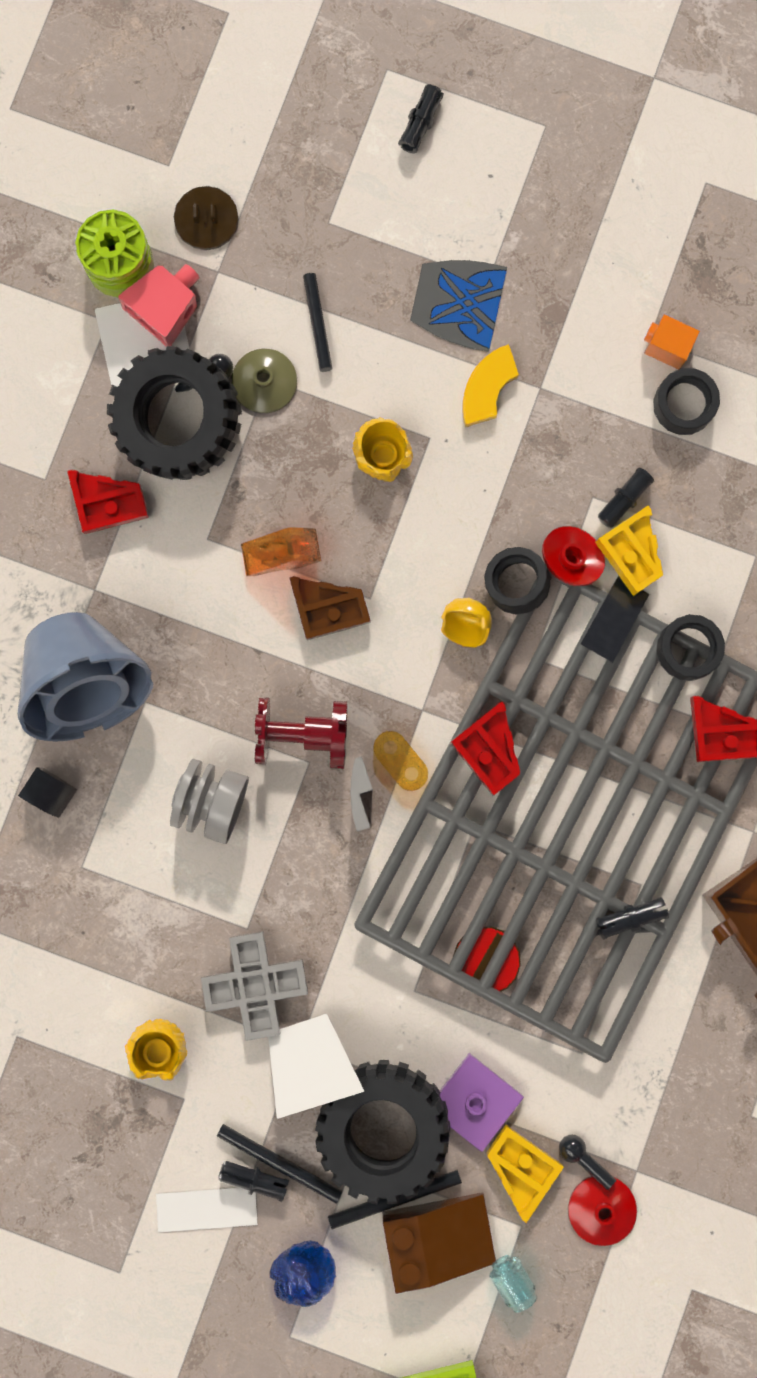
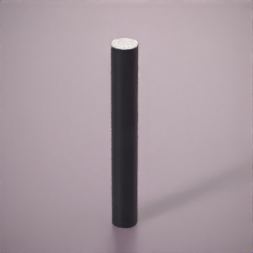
[303,273,333,372]

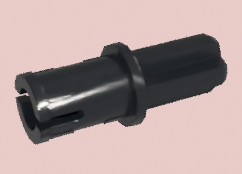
[598,468,654,528]
[219,1161,289,1202]

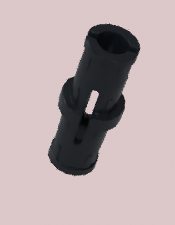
[398,84,444,154]
[596,897,669,940]

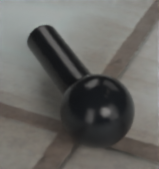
[559,1134,616,1191]

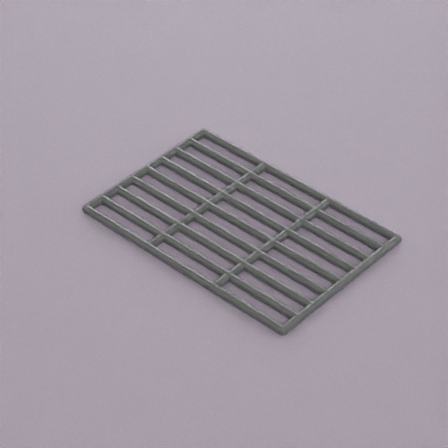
[354,564,757,1063]

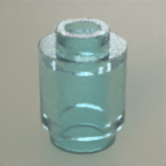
[489,1255,537,1313]

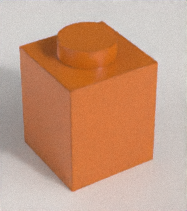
[644,314,700,370]

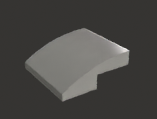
[350,757,373,832]

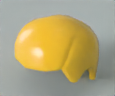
[441,598,492,648]

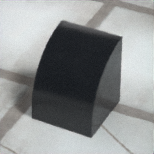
[18,767,78,818]

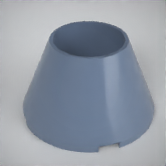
[17,612,153,742]

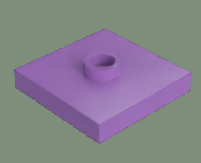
[440,1053,524,1152]

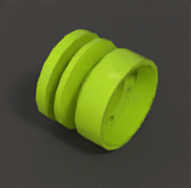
[75,209,154,298]

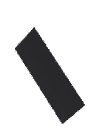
[581,576,650,663]

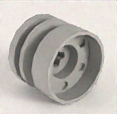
[170,759,249,844]

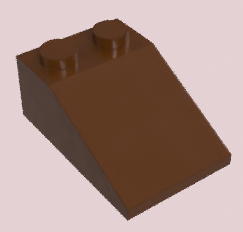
[382,1192,496,1294]

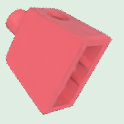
[118,264,200,347]

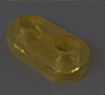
[373,731,428,791]

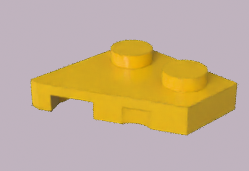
[595,505,663,596]
[487,1124,564,1223]

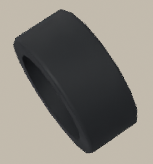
[653,368,720,435]
[484,547,551,615]
[656,614,725,681]

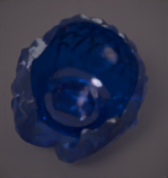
[269,1240,336,1307]

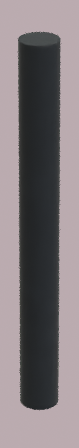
[217,1124,343,1204]
[328,1170,462,1230]

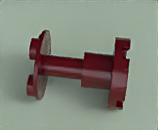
[254,697,348,769]

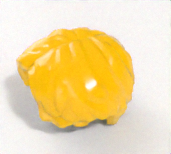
[352,417,413,482]
[125,1019,187,1081]

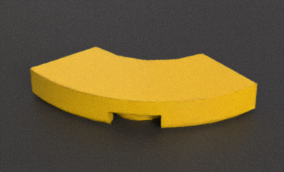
[462,344,519,427]

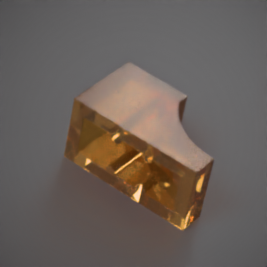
[241,527,321,576]

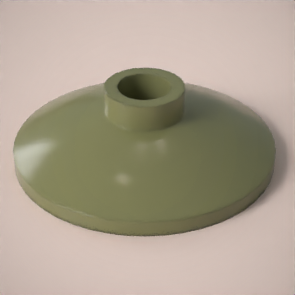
[232,348,297,413]

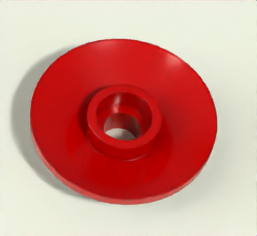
[542,526,605,586]
[568,1176,637,1246]

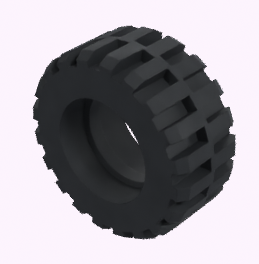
[107,346,242,480]
[315,1060,450,1205]

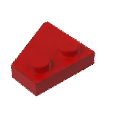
[67,470,149,534]
[690,696,757,762]
[450,701,521,796]

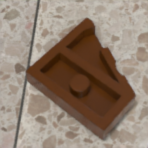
[289,576,371,641]

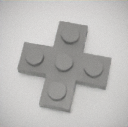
[201,931,308,1041]

